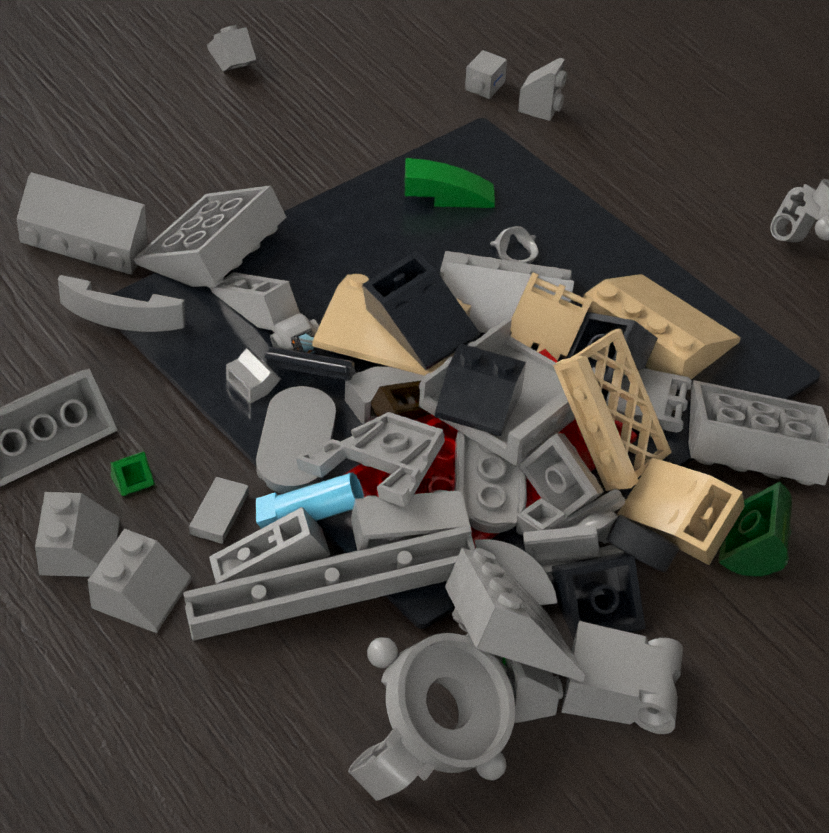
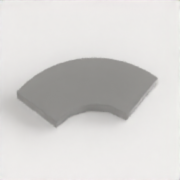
[475,539,557,605]

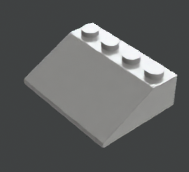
[133,185,286,288]
[688,380,829,485]
[445,548,586,682]

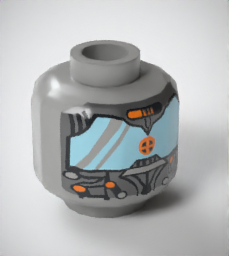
[270,313,319,354]

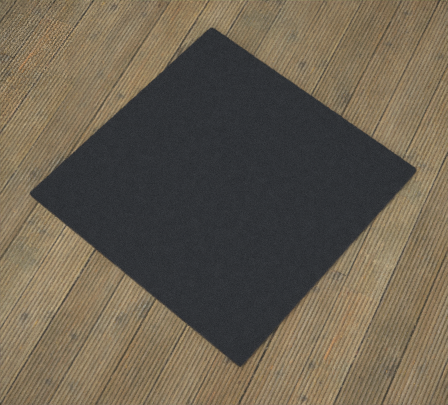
[111,118,820,629]

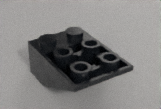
[362,251,480,370]

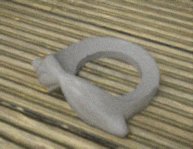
[490,226,539,264]

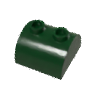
[719,482,792,576]

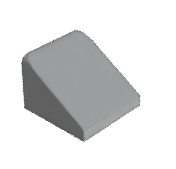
[516,498,568,535]

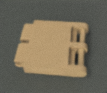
[510,272,593,361]

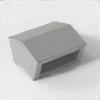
[226,348,281,403]

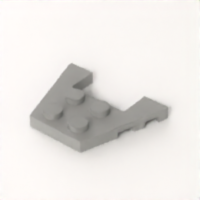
[296,412,445,508]

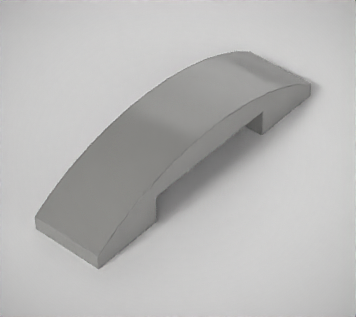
[58,275,186,332]

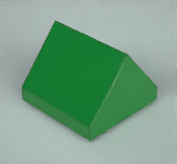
[111,451,155,496]

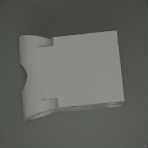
[562,621,683,734]

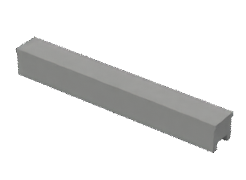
[183,525,475,641]

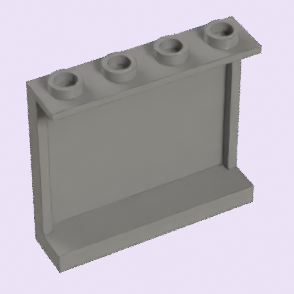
[419,318,604,466]

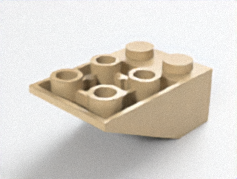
[617,458,745,565]

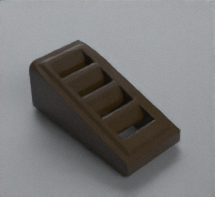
[371,380,431,420]

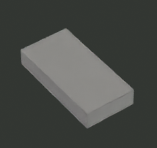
[189,477,249,544]
[523,524,600,564]

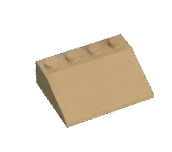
[312,274,471,376]
[583,274,741,379]

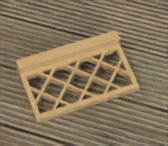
[553,329,672,491]

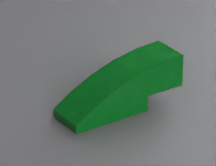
[405,158,495,208]

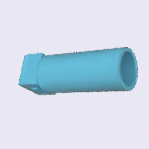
[256,473,364,529]

